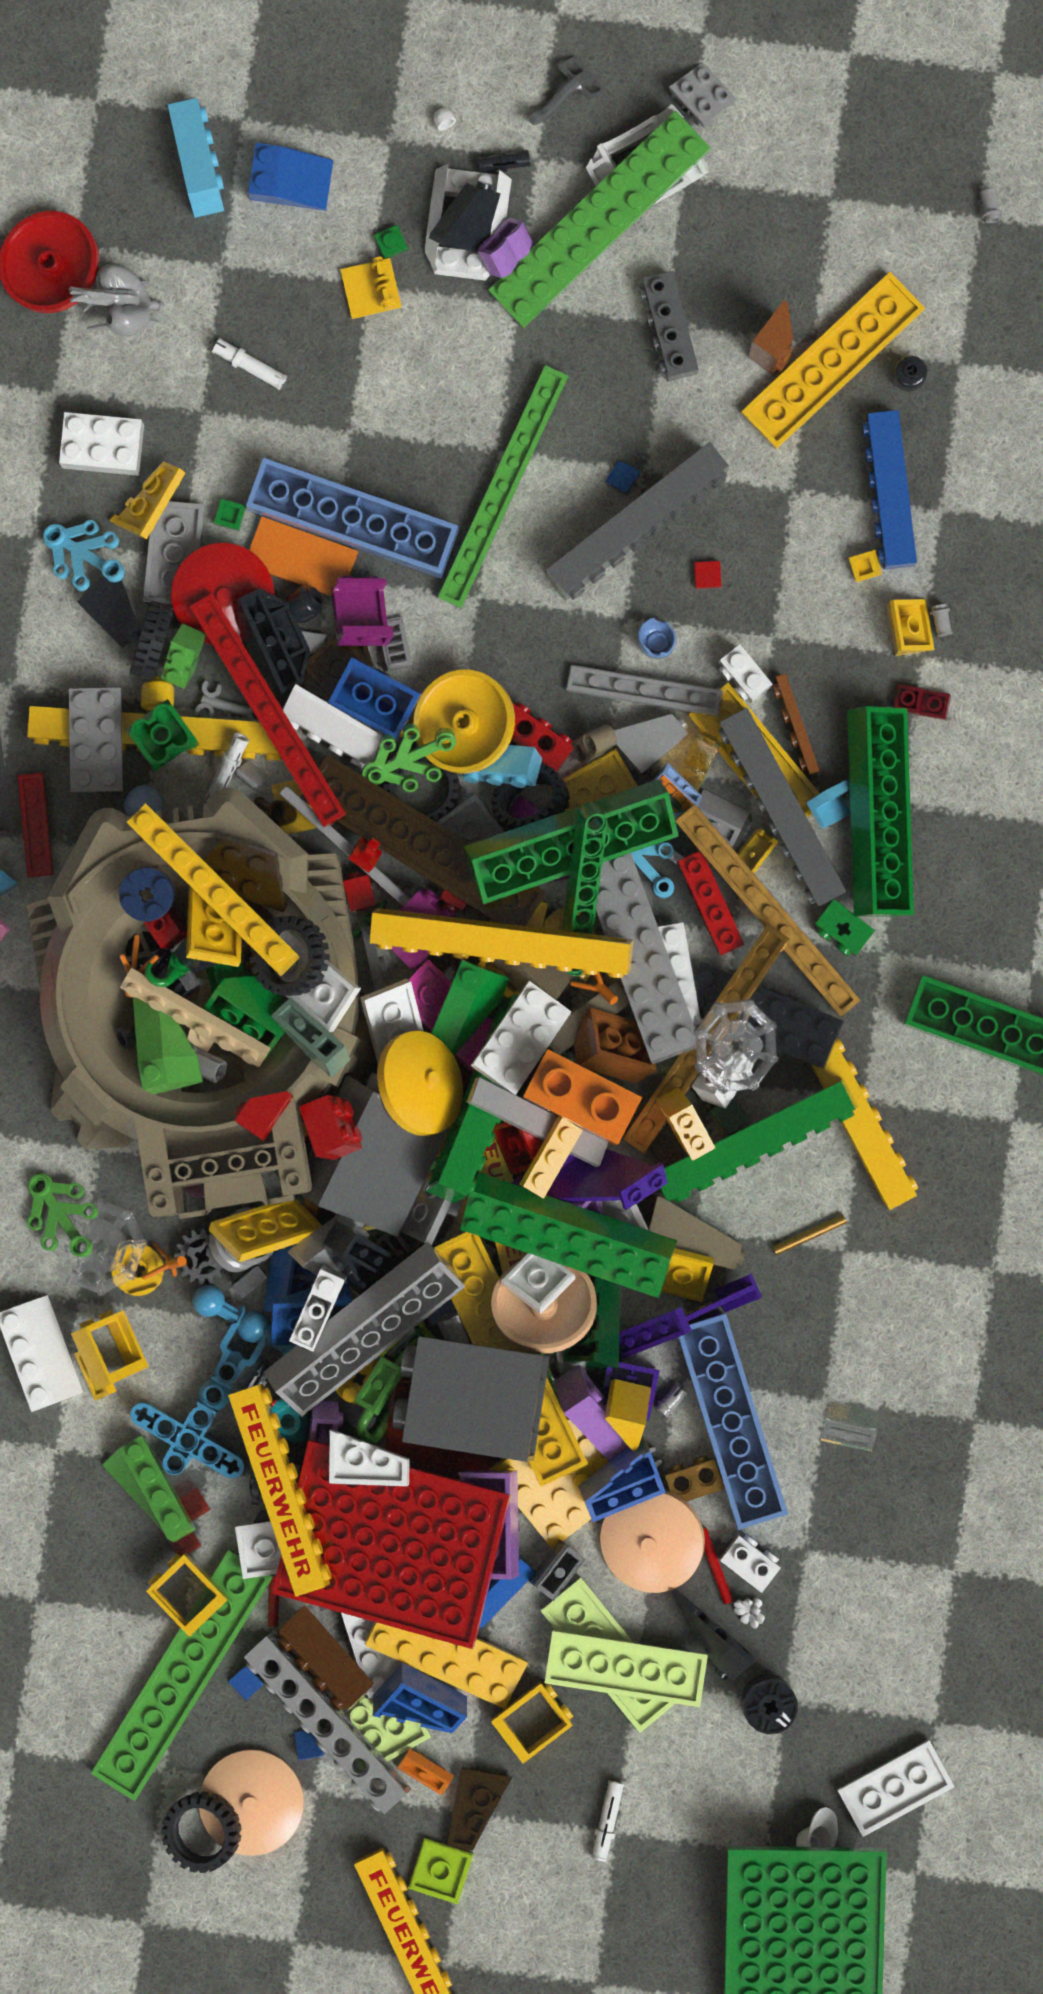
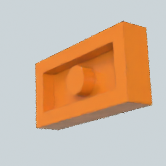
[397,1748,454,1796]

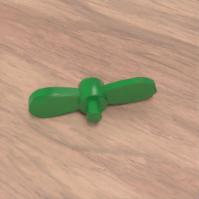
[353,899,388,939]

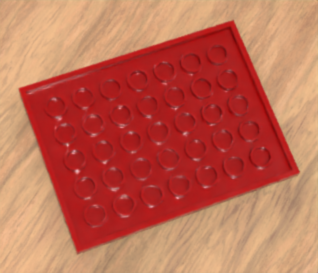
[272,1440,511,1649]

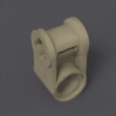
[573,724,617,764]

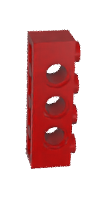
[508,694,574,772]
[676,851,745,955]

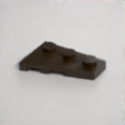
[447,1767,513,1851]

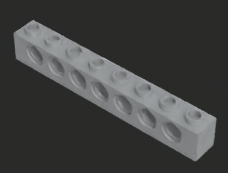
[244,1633,411,1815]

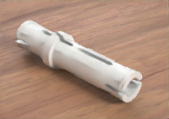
[212,338,287,390]
[204,733,249,803]
[591,1780,625,1862]

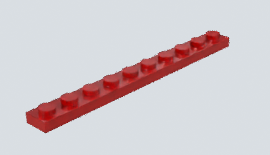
[190,593,347,828]

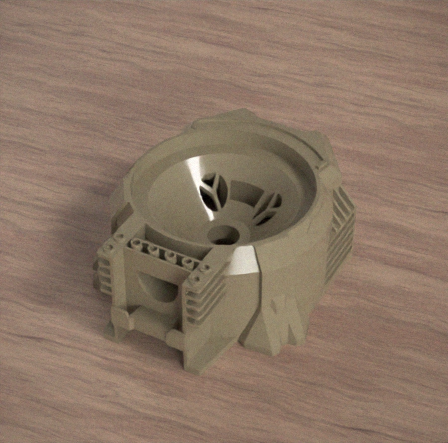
[27,788,378,1219]

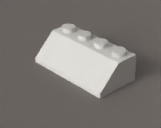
[283,684,386,770]
[0,1295,84,1412]

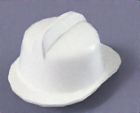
[796,1807,838,1847]

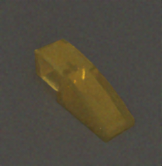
[678,729,723,792]

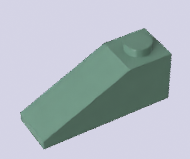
[271,998,350,1078]

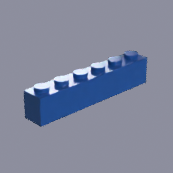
[862,410,917,570]

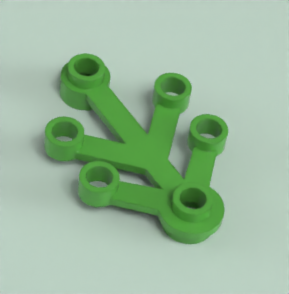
[362,724,456,792]
[27,1173,99,1258]

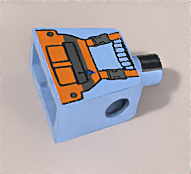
[653,763,702,819]

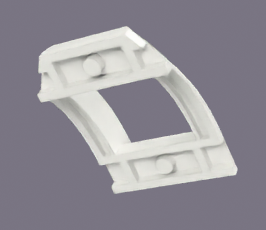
[586,104,709,204]
[425,164,512,280]

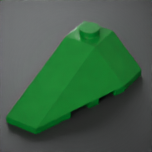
[431,959,510,1056]

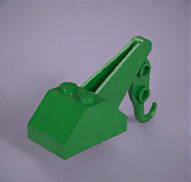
[145,945,285,1059]

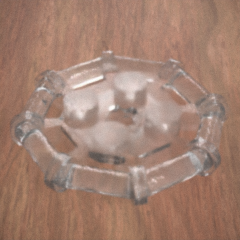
[693,998,779,1094]
[53,1198,147,1296]

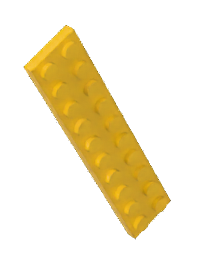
[434,1232,588,1487]

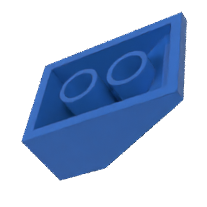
[248,143,333,211]
[270,1283,352,1346]

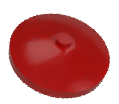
[0,211,100,314]
[171,542,274,645]

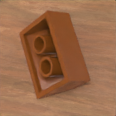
[748,300,793,375]
[574,1008,656,1084]

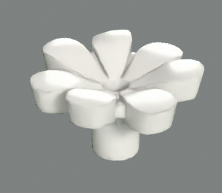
[734,1598,765,1629]

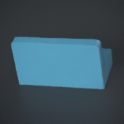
[806,779,850,829]

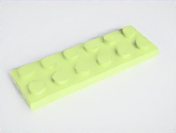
[540,1577,675,1733]
[544,1630,708,1707]

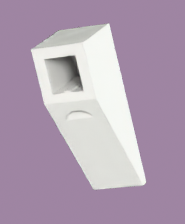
[289,1265,347,1351]

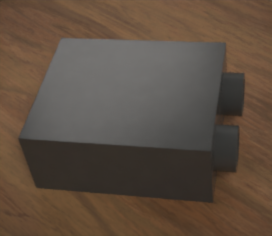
[301,1072,451,1236]
[393,1337,550,1462]

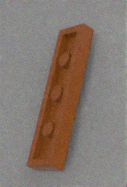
[772,673,819,777]

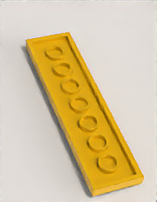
[741,272,925,450]

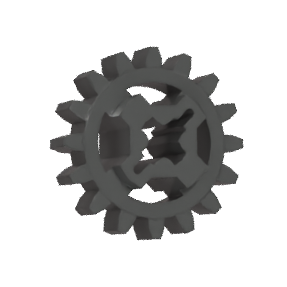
[174,1228,225,1285]

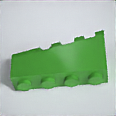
[102,1435,196,1543]

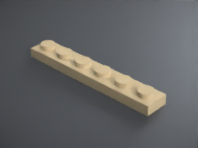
[120,968,271,1067]

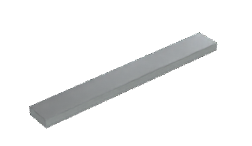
[280,787,410,907]

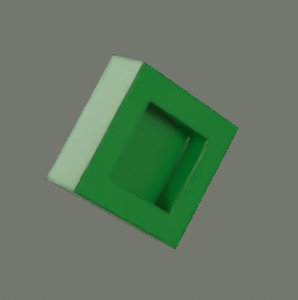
[374,225,408,259]
[214,499,246,532]

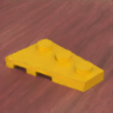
[109,461,185,539]

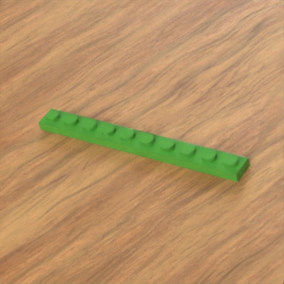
[438,365,568,609]

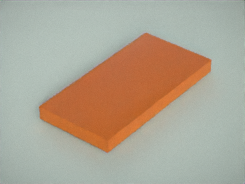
[249,516,358,597]

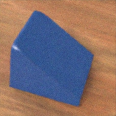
[605,460,641,496]
[228,1665,264,1700]
[294,1730,325,1760]

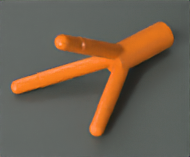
[120,934,159,997]
[570,972,618,1005]
[142,1242,186,1280]

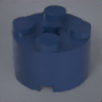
[119,866,175,922]

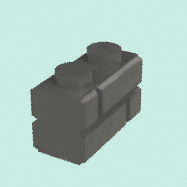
[529,1540,586,1601]

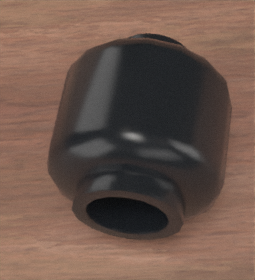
[893,355,928,392]
[285,585,323,624]

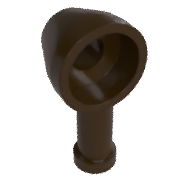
[253,796,297,826]

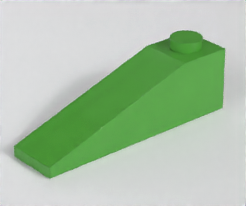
[133,997,203,1095]

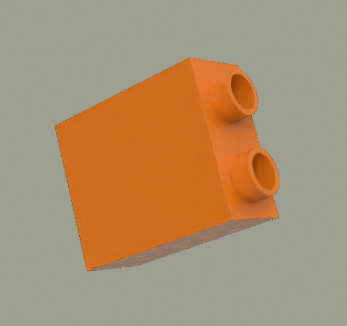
[523,1049,642,1147]

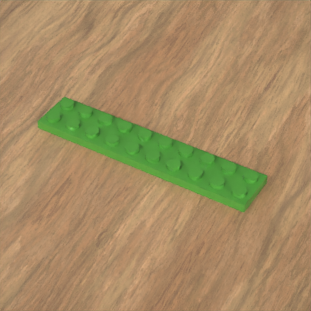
[489,110,711,328]
[91,1549,273,1801]

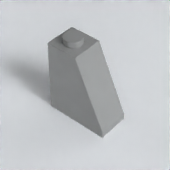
[614,714,689,776]
[288,1214,370,1276]

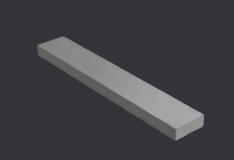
[566,665,723,717]
[467,1077,608,1167]

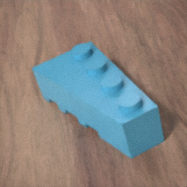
[168,98,224,218]

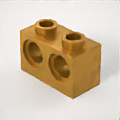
[664,1455,724,1502]

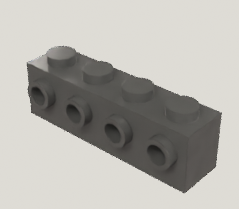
[639,271,699,382]

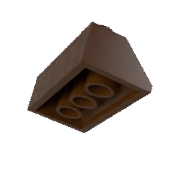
[277,1605,374,1714]

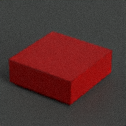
[694,561,722,589]

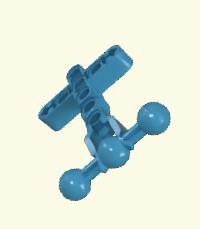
[130,1284,297,1479]

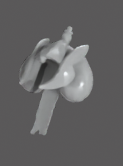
[69,264,165,336]

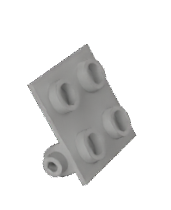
[669,62,737,128]

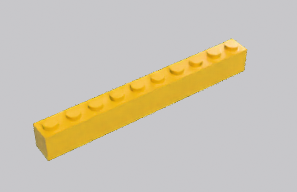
[27,706,281,761]
[370,908,634,978]

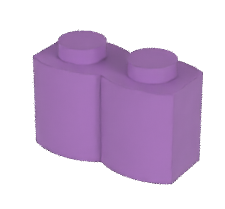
[478,218,534,278]

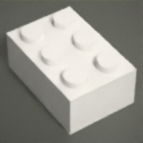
[59,412,144,476]

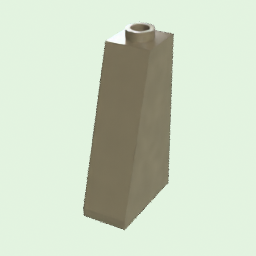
[493,959,573,1000]
[548,981,630,1056]
[649,1196,745,1270]

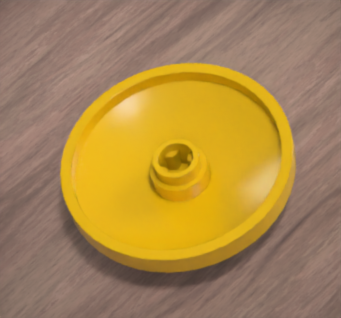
[413,669,515,774]
[377,1031,463,1136]

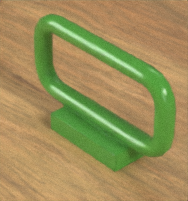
[354,1351,412,1444]

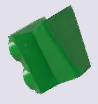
[126,699,199,771]

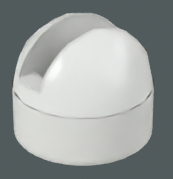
[434,107,456,130]

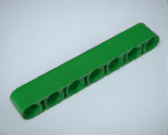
[562,802,608,976]

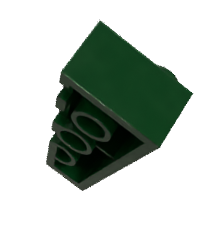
[563,1274,620,1368]

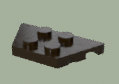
[298,634,373,701]
[203,836,287,913]

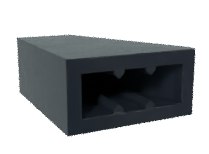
[429,181,501,252]
[77,570,141,649]

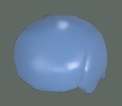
[637,618,677,659]

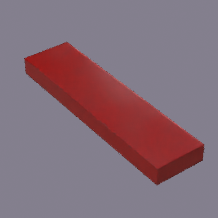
[17,772,54,878]

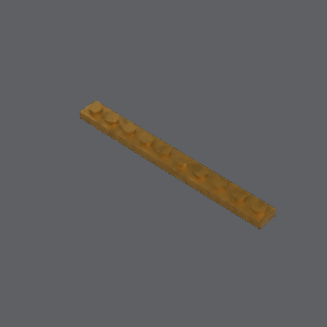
[675,803,861,1017]
[623,924,790,1154]

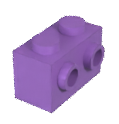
[307,1401,343,1445]

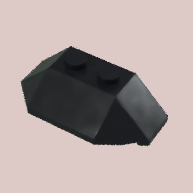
[236,588,310,694]

